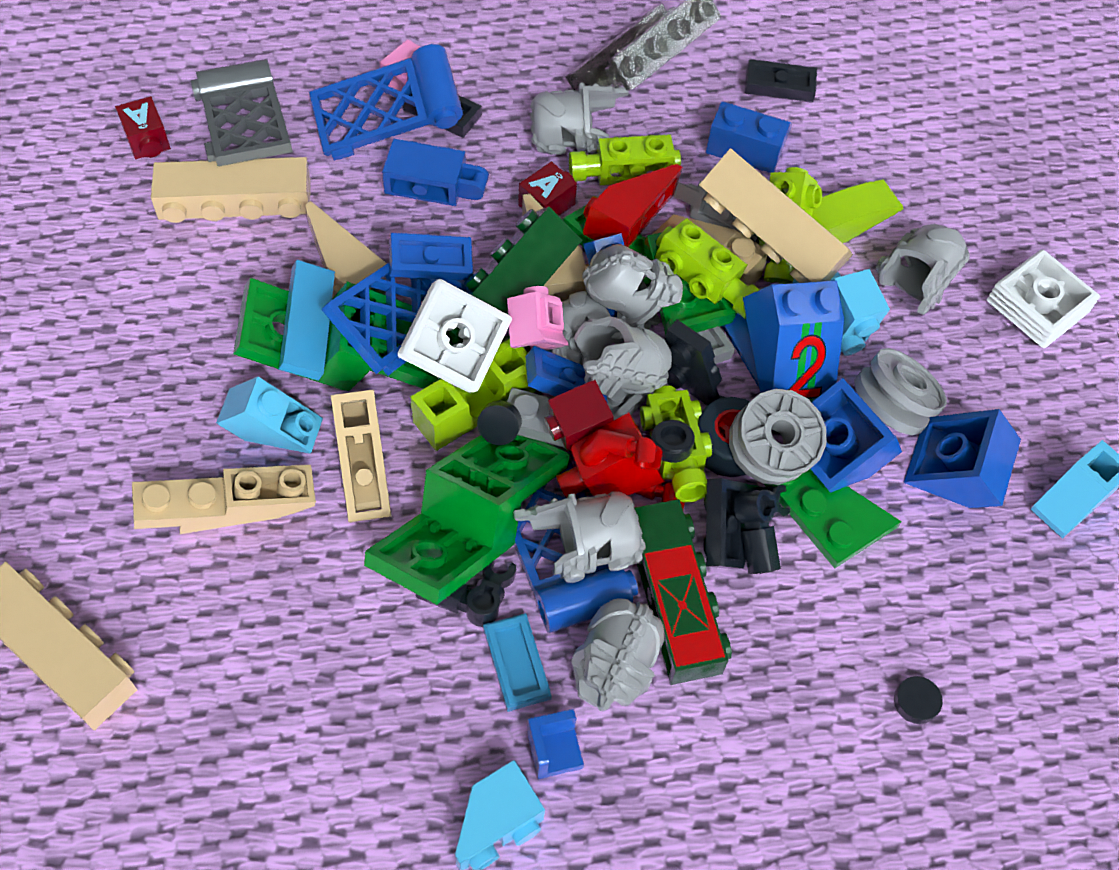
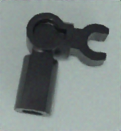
[734,485,790,574]
[415,560,516,627]

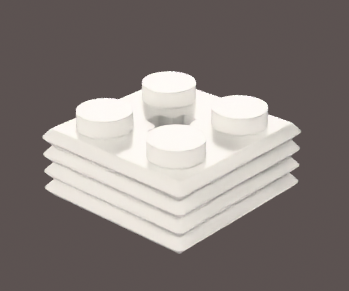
[987,249,1100,348]
[398,279,512,393]

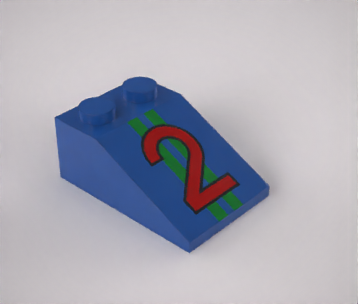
[743,281,844,403]

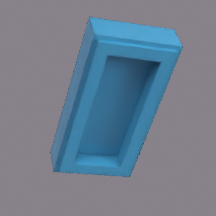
[483,613,552,712]

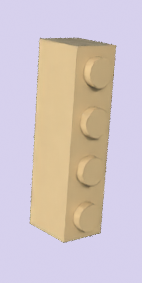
[699,148,853,283]
[151,157,311,223]
[0,562,137,731]

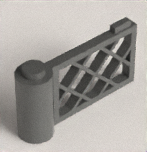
[190,59,293,167]

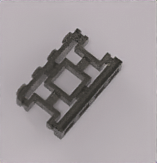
[565,0,721,91]

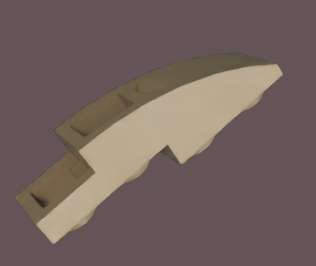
[132,465,316,534]

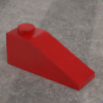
[583,164,683,247]

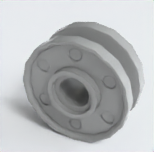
[854,348,947,435]
[729,389,826,485]

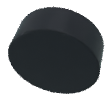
[477,400,522,445]
[651,420,695,463]
[894,676,943,724]

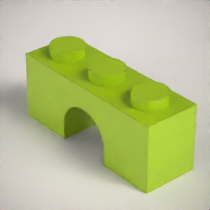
[410,339,536,451]

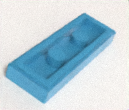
[278,260,335,381]

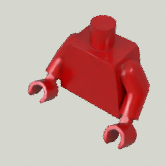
[556,412,685,511]

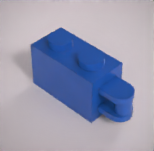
[382,138,489,206]

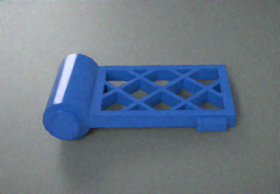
[309,44,463,160]
[321,234,468,376]
[514,461,638,633]

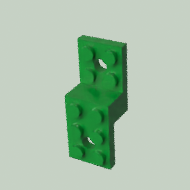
[233,278,453,391]
[364,435,570,605]

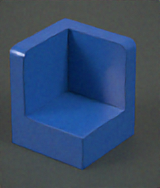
[527,709,584,779]

